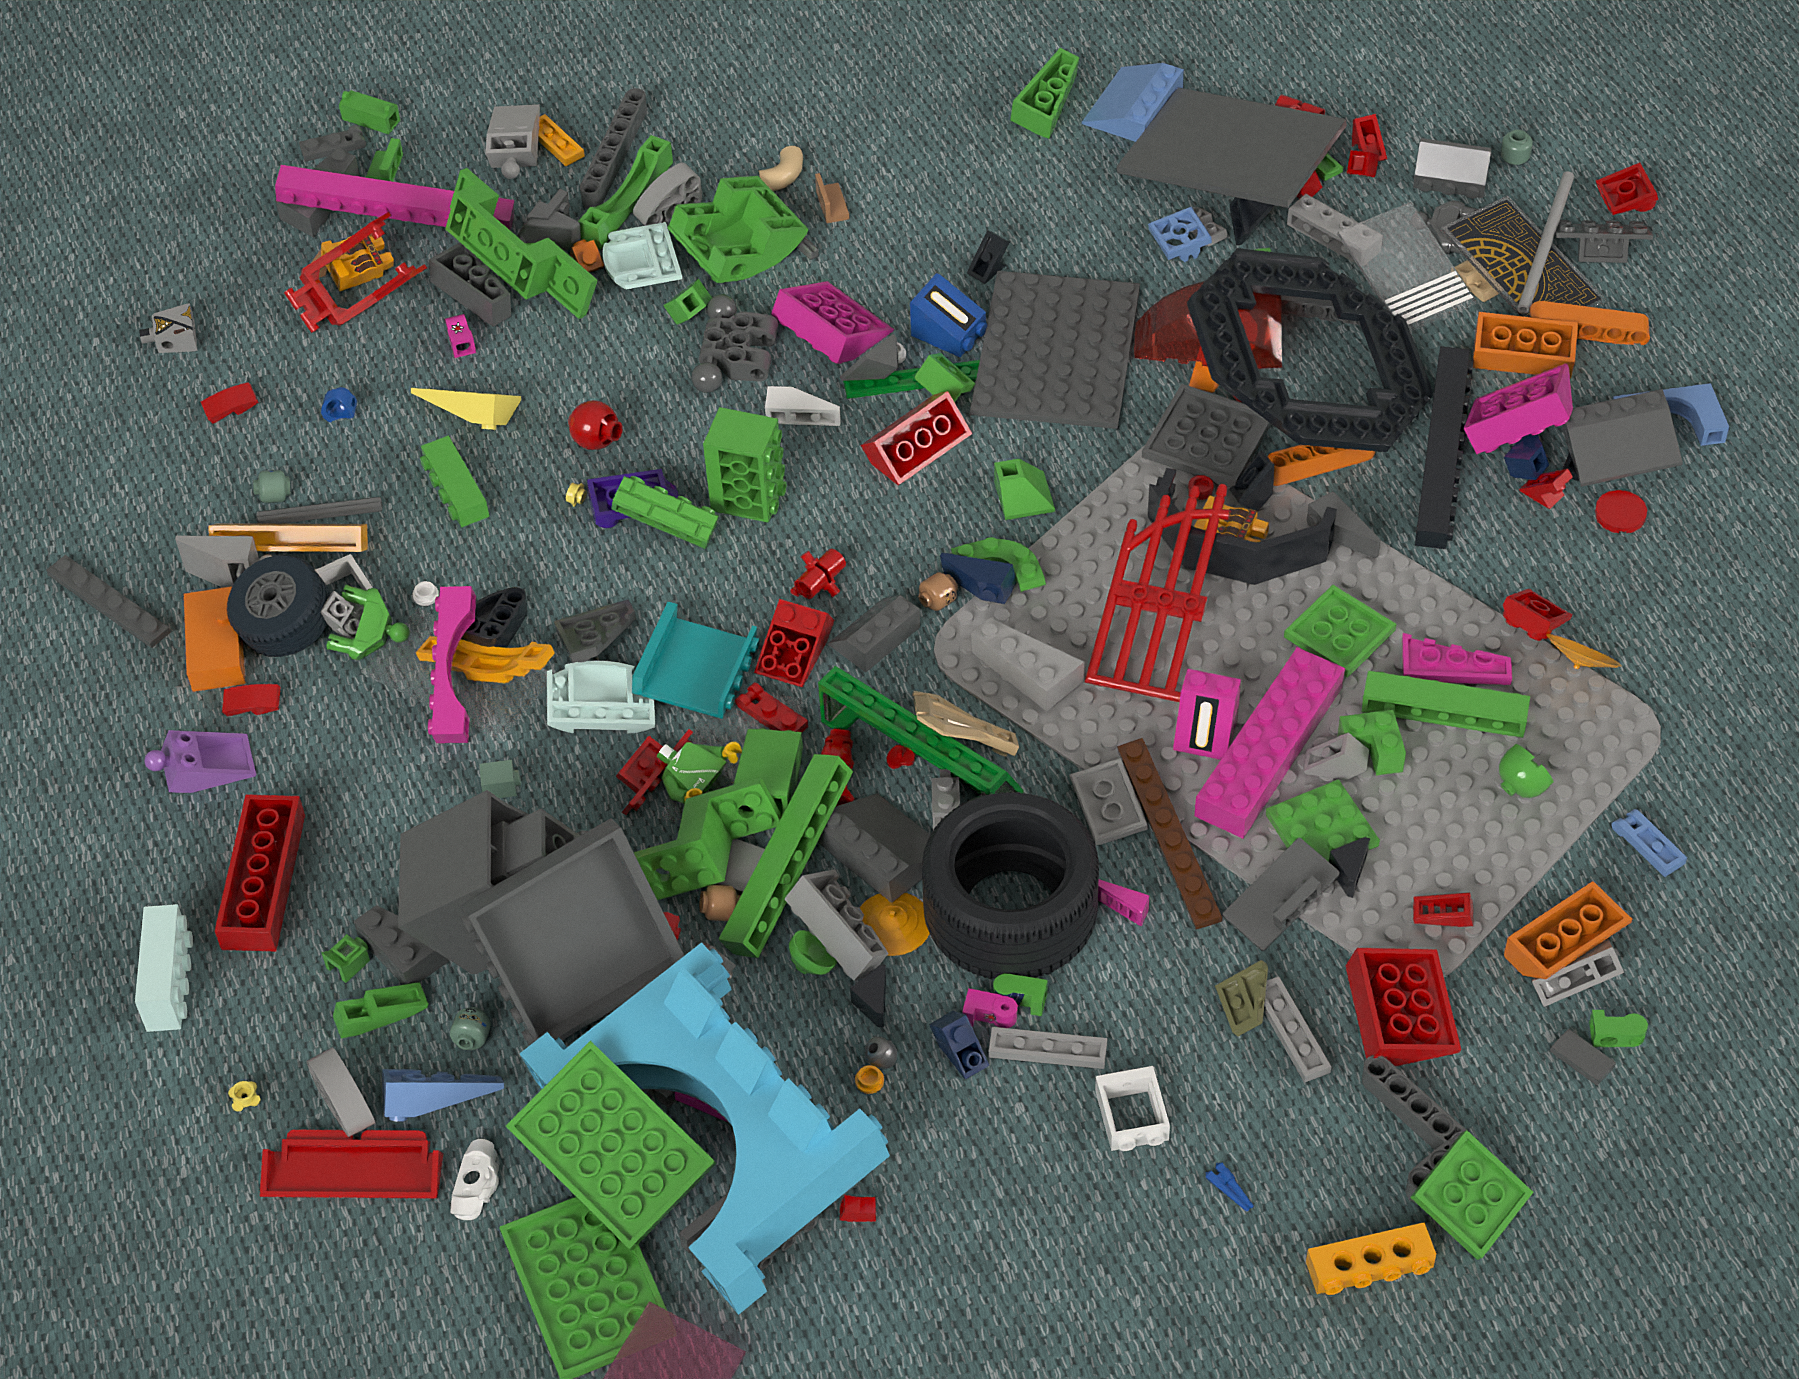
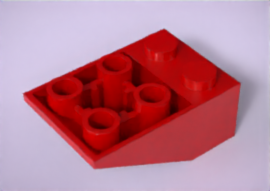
[754,599,835,688]

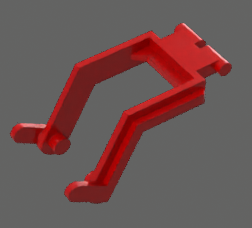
[284,212,427,333]

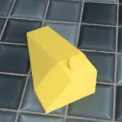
[411,388,521,430]

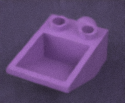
[144,730,256,793]

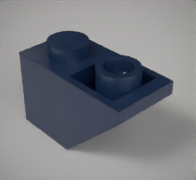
[1504,434,1549,480]
[929,1011,990,1079]

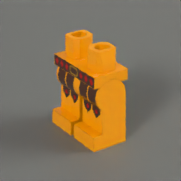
[321,236,394,292]
[1194,496,1269,542]

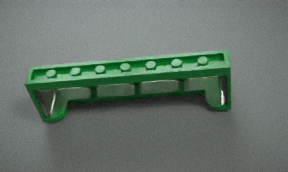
[818,666,1024,796]

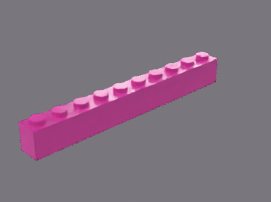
[275,165,514,231]

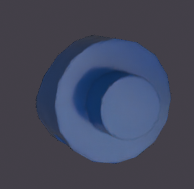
[321,387,357,423]

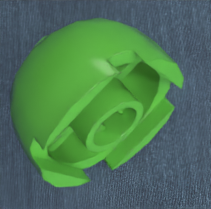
[1499,744,1554,798]

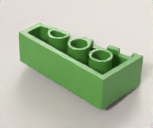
[1010,48,1079,139]

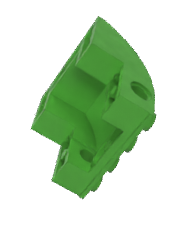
[667,176,808,283]

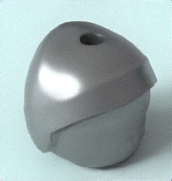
[864,1037,897,1069]

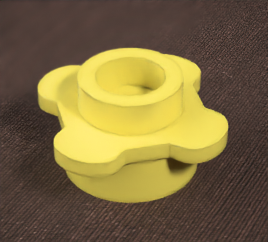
[228,1081,261,1111]

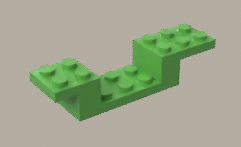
[445,168,598,319]

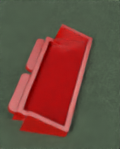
[260,1130,444,1199]

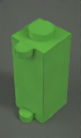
[339,90,400,134]

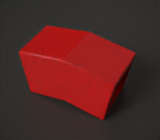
[839,1195,876,1222]

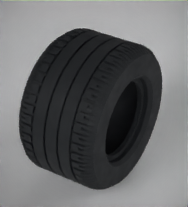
[922,792,1099,980]

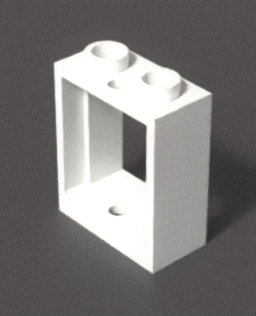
[315,554,373,618]
[1095,1066,1170,1151]

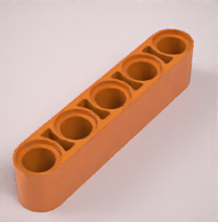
[1530,301,1650,345]
[1268,445,1375,486]

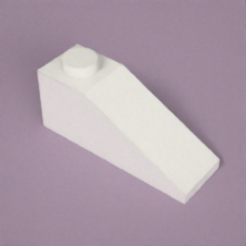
[765,386,841,426]

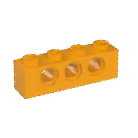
[1306,1223,1436,1295]

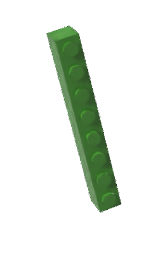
[718,754,853,958]

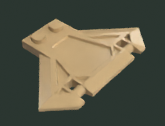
[912,691,1019,756]

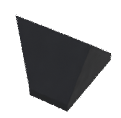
[1229,197,1275,246]

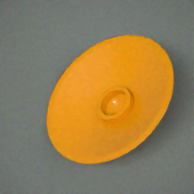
[1546,634,1622,669]
[860,893,930,956]

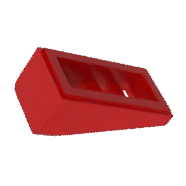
[1413,892,1474,927]

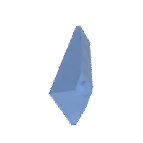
[382,1069,504,1121]

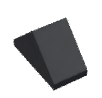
[1329,837,1370,898]
[850,965,886,1027]

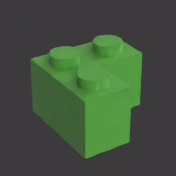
[1337,709,1406,776]

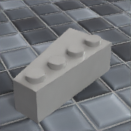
[971,618,1084,711]
[785,869,889,981]

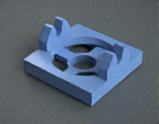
[1148,207,1212,262]

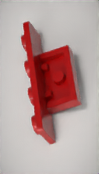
[615,729,693,815]

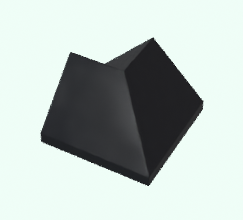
[1229,450,1274,511]

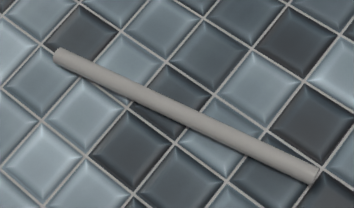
[1517,171,1574,314]

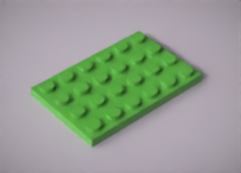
[506,1041,717,1251]
[499,1197,677,1379]

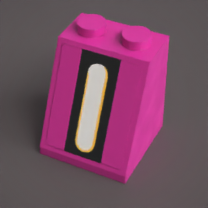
[1173,669,1241,760]

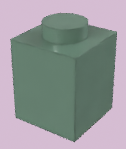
[479,760,521,798]

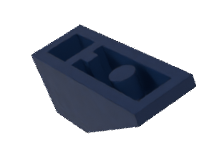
[940,553,1017,604]

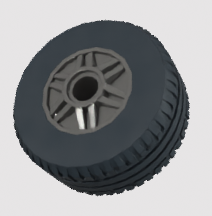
[227,555,331,657]

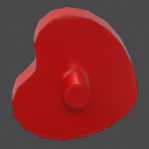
[886,745,915,769]

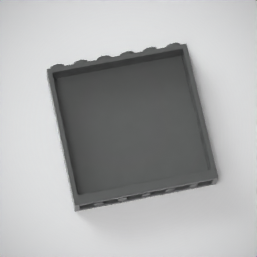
[460,818,685,1046]

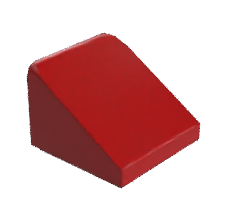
[1347,150,1379,178]

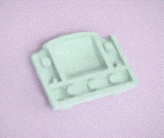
[603,222,682,289]
[547,661,655,734]

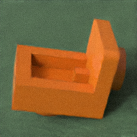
[570,240,604,273]

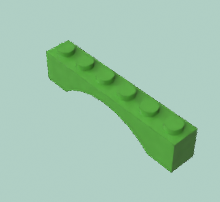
[578,135,673,249]

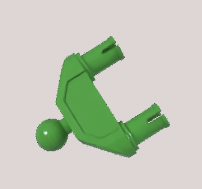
[327,585,410,660]

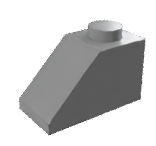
[1303,733,1369,780]

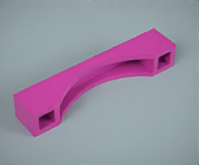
[428,586,476,743]

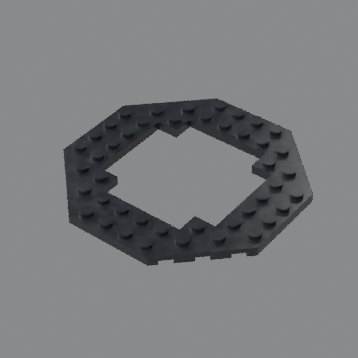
[1187,248,1434,452]

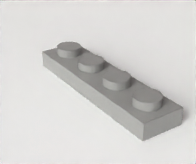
[1264,976,1331,1083]
[989,1027,1107,1069]

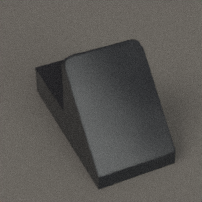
[967,230,1010,284]

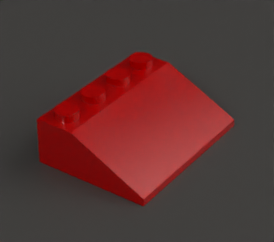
[1345,948,1461,1066]

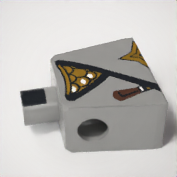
[139,303,198,353]

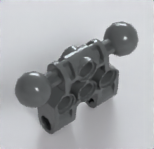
[691,294,779,393]

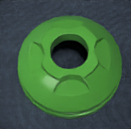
[789,930,837,975]

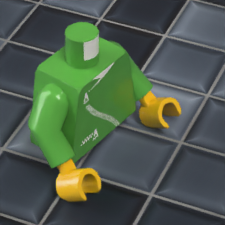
[657,742,742,804]

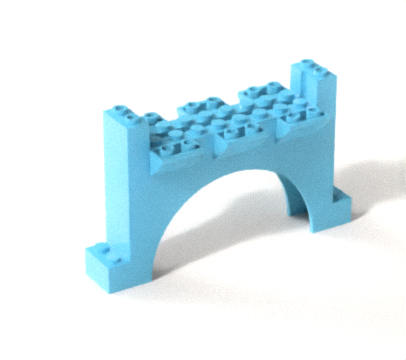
[519,943,890,1315]

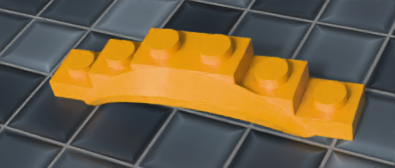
[415,636,555,683]

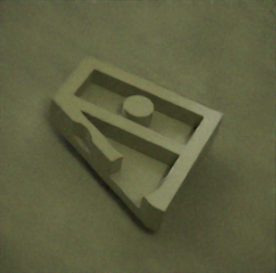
[1215,960,1268,1037]

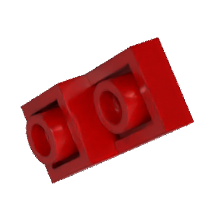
[201,382,259,424]
[222,684,280,716]

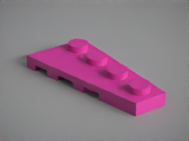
[1402,633,1512,685]

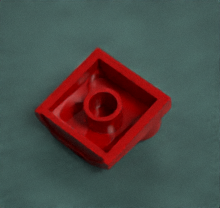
[1596,163,1658,215]
[1502,589,1573,641]

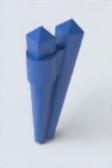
[1205,1163,1254,1211]

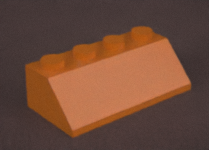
[1504,881,1632,979]

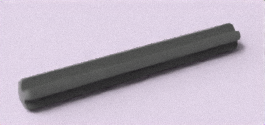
[256,497,383,524]

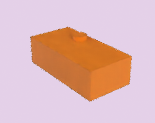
[1472,312,1578,378]
[184,587,245,692]

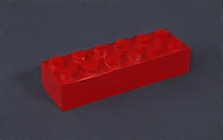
[215,794,305,952]

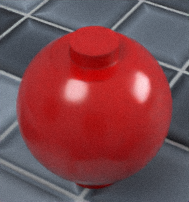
[568,400,623,450]

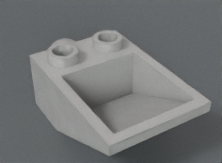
[486,104,540,179]
[175,536,272,588]

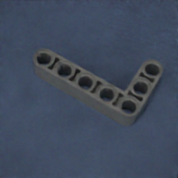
[1361,1055,1466,1203]

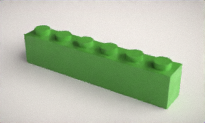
[1361,671,1530,738]

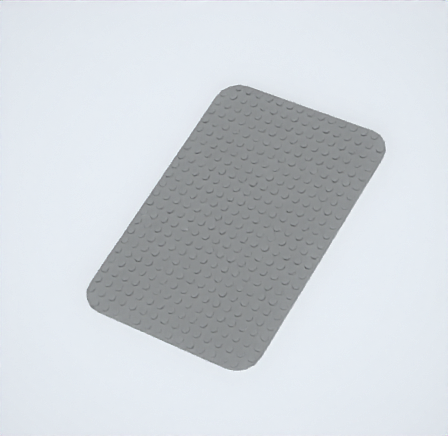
[934,445,1661,977]

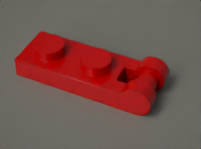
[735,682,809,732]

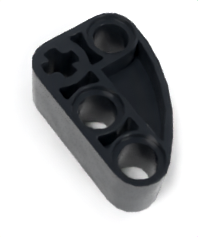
[461,587,528,648]

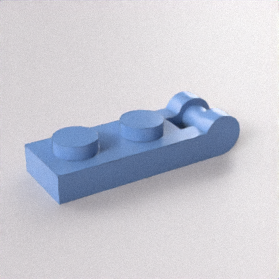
[1612,809,1687,877]

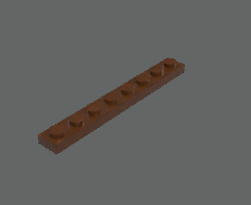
[1117,738,1222,929]

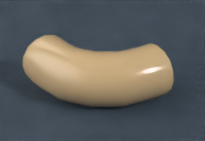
[759,146,803,192]

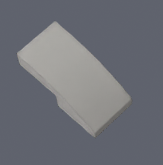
[1183,207,1227,247]
[321,591,361,639]

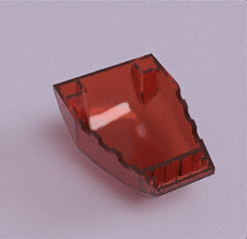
[1134,281,1282,369]

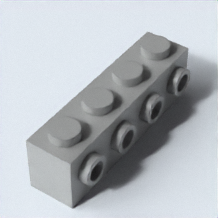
[1287,194,1382,267]

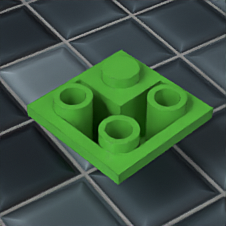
[994,459,1055,520]

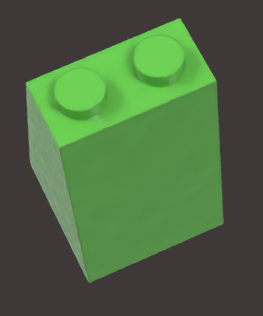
[734,728,803,815]

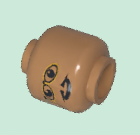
[918,572,958,611]

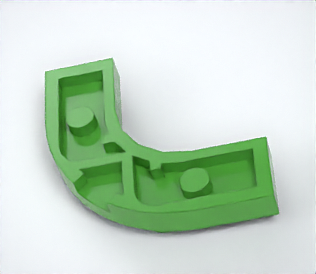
[951,537,1046,592]

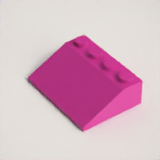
[771,281,894,364]
[1464,363,1573,454]

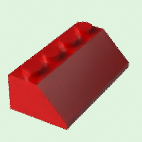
[861,391,972,485]

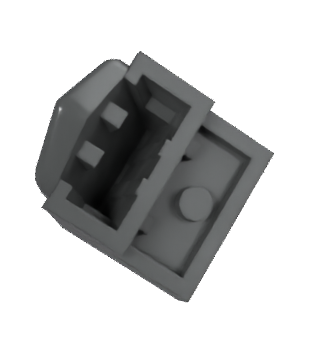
[518,189,581,250]

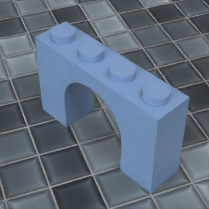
[1613,383,1729,446]

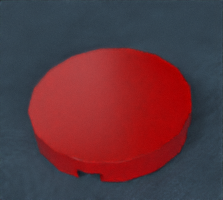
[1595,490,1647,533]

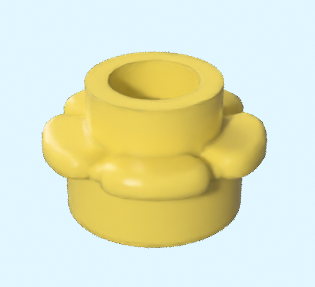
[566,483,587,507]

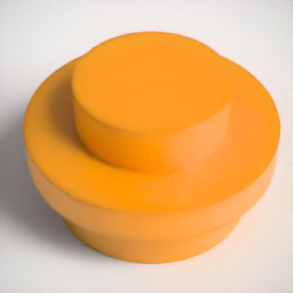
[855,1065,884,1094]

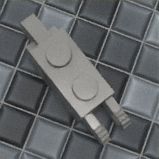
[932,769,960,830]

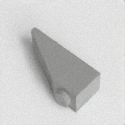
[1532,939,1624,1007]

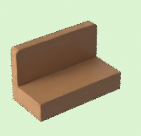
[815,173,849,223]

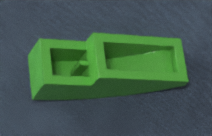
[333,982,428,1039]

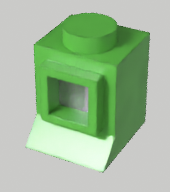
[321,934,370,983]

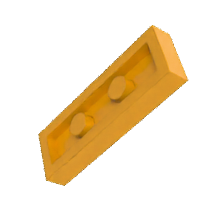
[538,114,585,166]

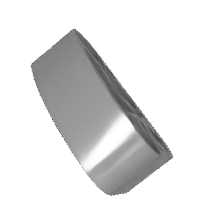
[633,163,702,226]
[306,1047,375,1137]

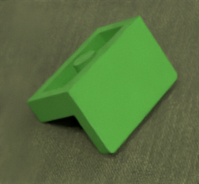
[366,138,403,182]
[915,353,975,402]

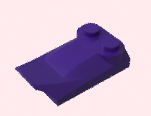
[587,469,679,528]

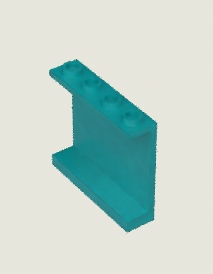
[632,602,760,719]

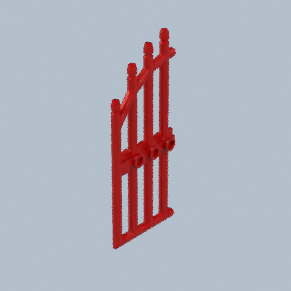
[1084,484,1230,703]

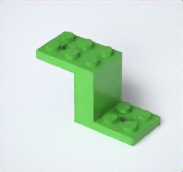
[633,777,782,900]

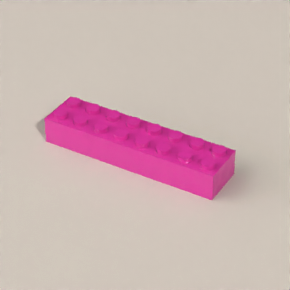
[1194,647,1345,839]

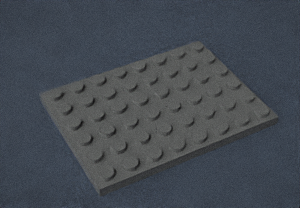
[970,271,1140,429]

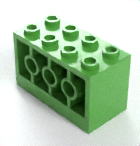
[703,407,787,523]

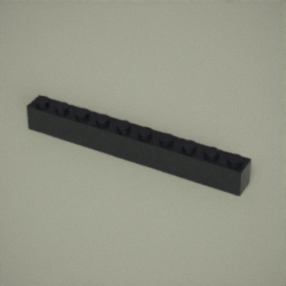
[1415,346,1474,550]

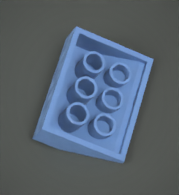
[1082,63,1184,142]

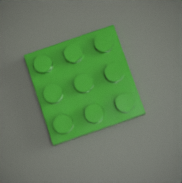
[1284,585,1396,678]
[1265,779,1380,862]
[1410,1130,1533,1260]

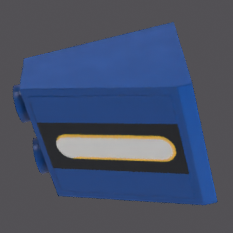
[910,273,988,357]

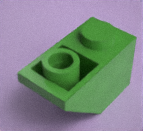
[663,279,712,324]

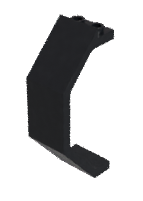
[1148,468,1337,585]

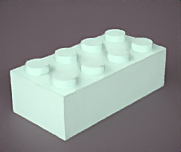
[135,904,193,1032]

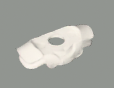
[450,1139,499,1220]

